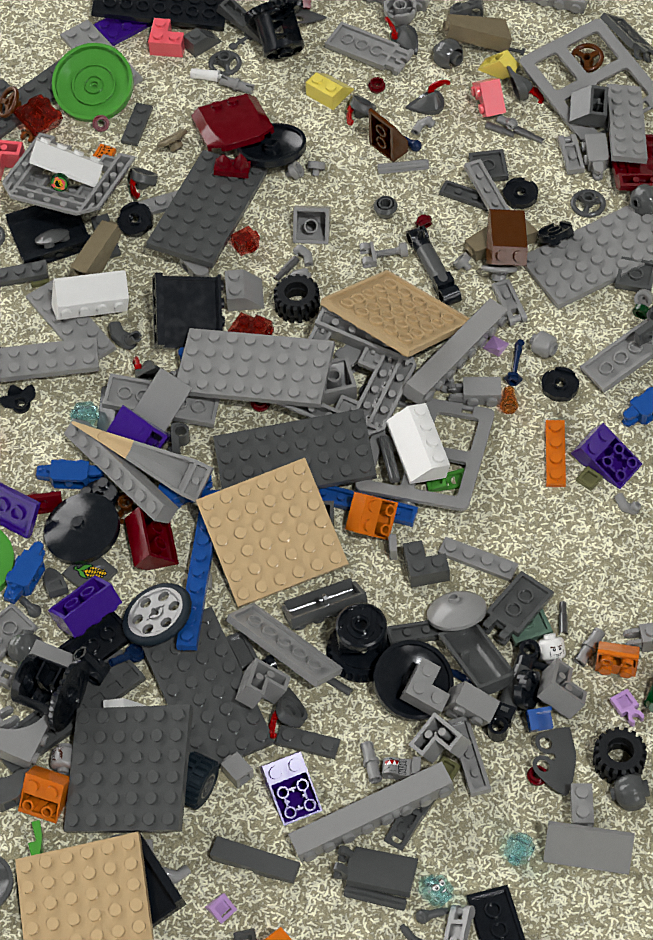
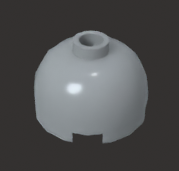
[384,0,416,26]

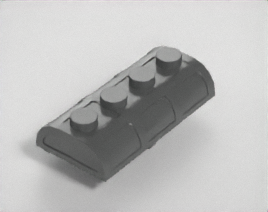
[281,578,368,630]
[438,623,514,695]

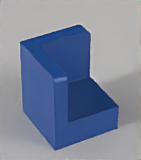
[525,706,554,733]

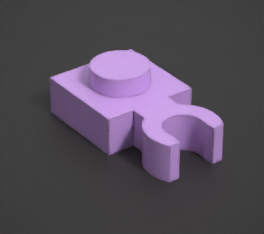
[610,689,644,727]

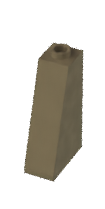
[443,14,512,52]
[464,209,538,261]
[70,220,122,276]

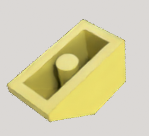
[478,50,519,80]

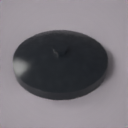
[237,123,307,168]
[44,493,120,565]
[373,640,454,722]

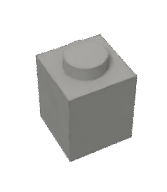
[221,752,254,789]

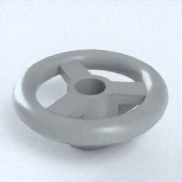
[481,264,518,281]

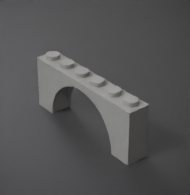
[0,639,74,769]

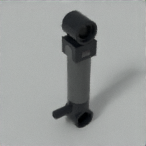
[406,225,462,305]
[487,639,549,742]

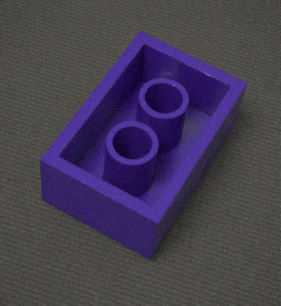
[48,575,122,638]

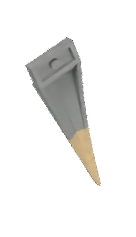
[71,421,214,503]

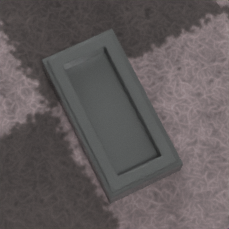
[226,631,259,671]

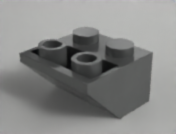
[569,85,609,128]

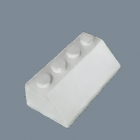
[29,137,103,187]
[51,270,129,320]
[386,403,450,484]

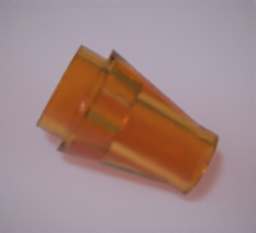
[500,386,519,414]

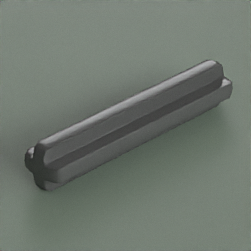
[379,435,400,484]
[344,885,407,911]

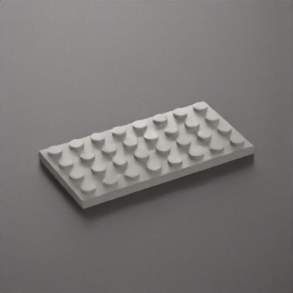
[524,205,653,309]
[177,328,335,408]

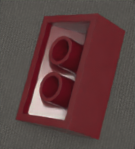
[125,507,179,571]

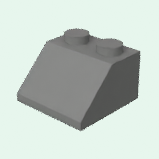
[293,205,331,244]
[225,269,264,312]
[323,356,357,405]

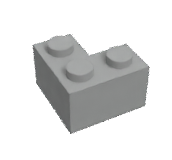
[235,658,291,709]
[400,658,450,716]
[537,658,587,719]
[443,681,500,726]
[409,712,473,764]

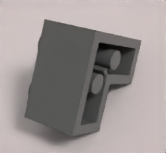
[403,540,450,588]

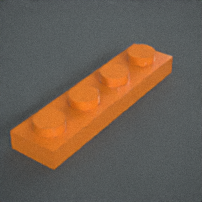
[545,420,566,487]

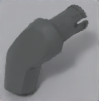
[108,321,142,350]

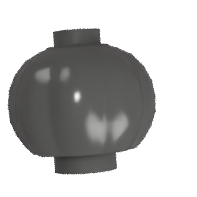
[433,38,464,69]
[629,184,653,216]
[7,630,44,666]
[610,772,650,811]

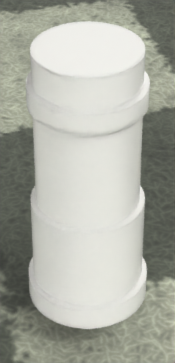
[190,68,223,82]

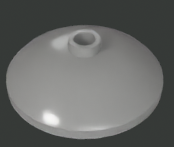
[427,591,487,631]

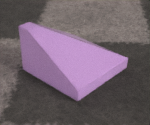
[483,336,509,357]
[205,893,237,924]

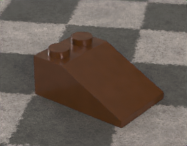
[368,108,408,162]
[486,209,528,266]

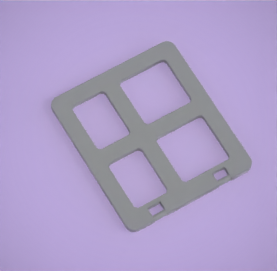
[519,19,653,142]
[356,395,494,511]

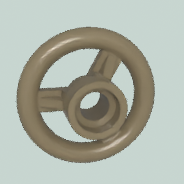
[157,129,188,152]

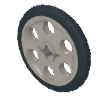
[122,583,192,646]

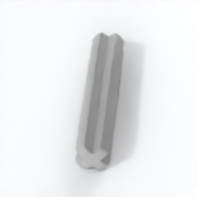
[377,159,429,174]

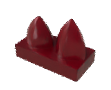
[214,154,251,179]
[26,491,63,514]

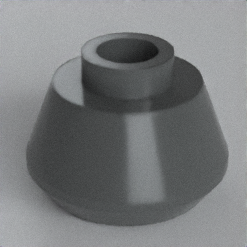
[373,196,398,219]

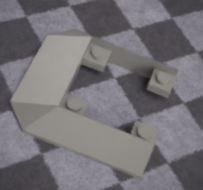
[2,133,135,216]
[277,307,417,436]

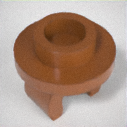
[20,125,39,143]

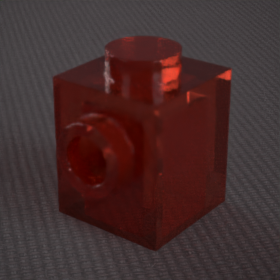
[231,225,260,256]

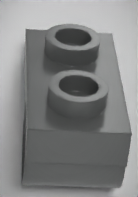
[450,0,484,17]
[634,308,653,346]
[167,422,190,455]

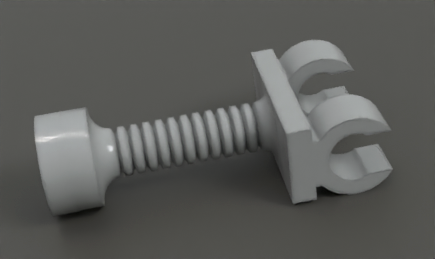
[359,241,408,268]

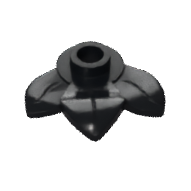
[0,384,36,413]

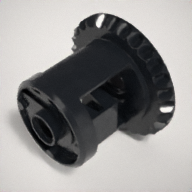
[244,0,305,60]
[326,603,389,683]
[10,654,89,732]

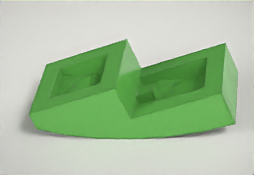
[426,468,465,492]
[28,820,44,856]

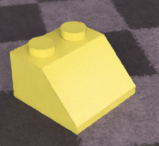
[306,72,354,110]

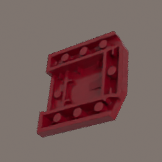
[191,93,274,152]
[608,134,653,191]

